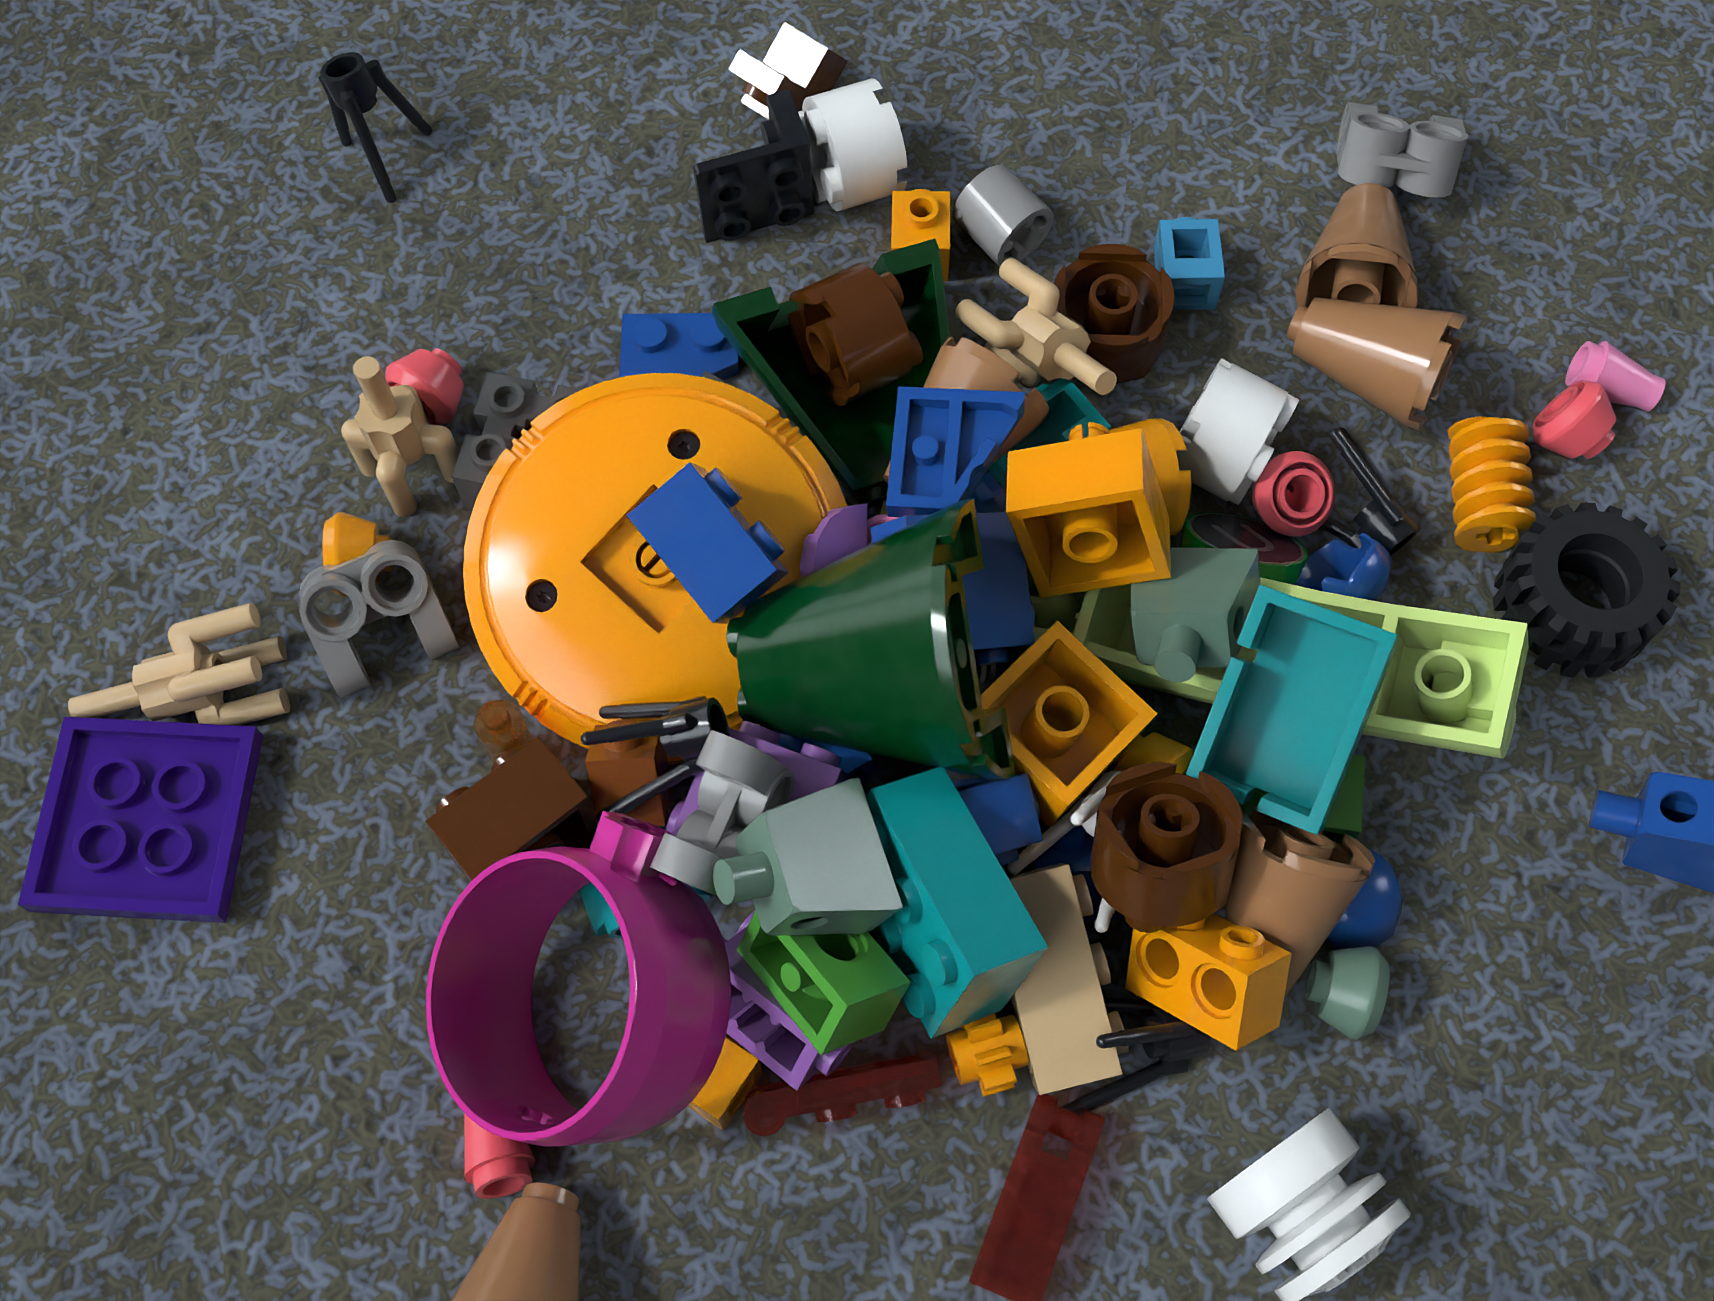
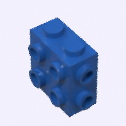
[870,512,1035,666]

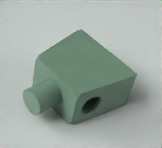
[1131,548,1261,682]
[713,778,903,936]

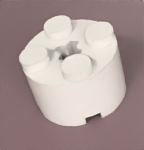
[798,78,907,211]
[1176,358,1299,505]

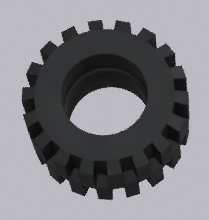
[1493,502,1680,678]

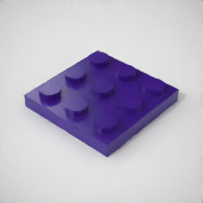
[18,717,263,923]

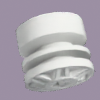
[1207,1108,1411,1301]

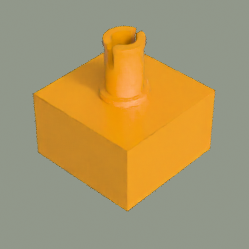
[1006,422,1171,598]
[980,621,1158,827]

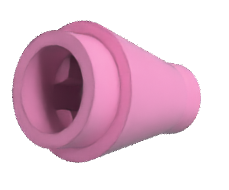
[1565,341,1666,412]

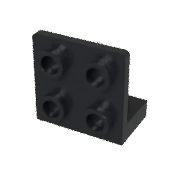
[693,89,814,243]

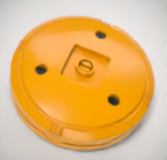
[463,373,847,765]

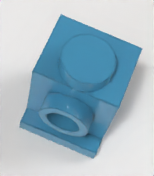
[1153,217,1225,310]

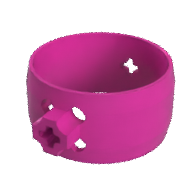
[426,811,731,1146]

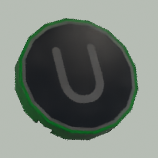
[1180,511,1308,584]

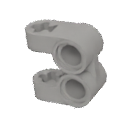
[1336,101,1468,198]
[299,540,460,698]
[650,730,795,896]

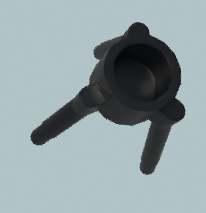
[319,52,432,203]
[1321,427,1421,556]
[581,696,730,822]
[1055,998,1210,1121]

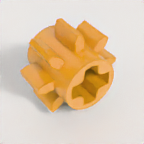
[946,1013,1029,1097]

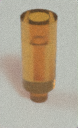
[474,700,534,764]

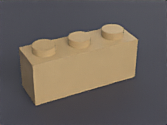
[1007,863,1129,1095]

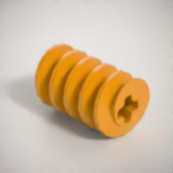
[1447,416,1536,553]

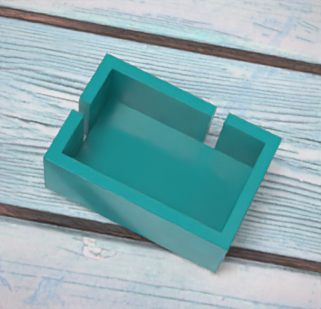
[1186,584,1401,835]
[866,766,1048,1039]

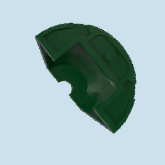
[712,239,950,508]
[726,499,1016,780]

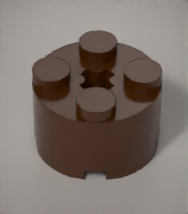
[1054,244,1174,384]
[788,263,923,406]
[1090,762,1243,933]

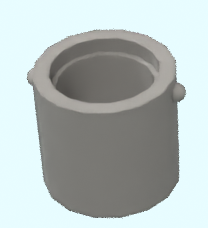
[952,165,1054,266]

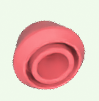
[385,348,464,425]
[1532,380,1616,459]
[1252,451,1335,537]

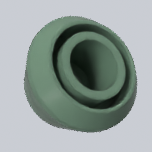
[1305,946,1390,1040]

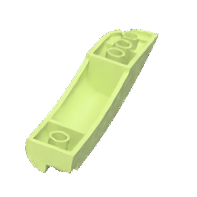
[880,500,1529,758]

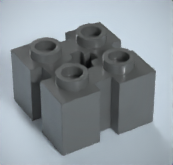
[452,372,582,511]

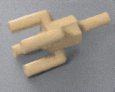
[955,258,1117,395]
[341,356,460,517]
[68,603,290,726]

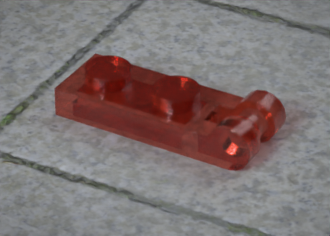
[742,1051,942,1136]
[967,1092,1105,1301]

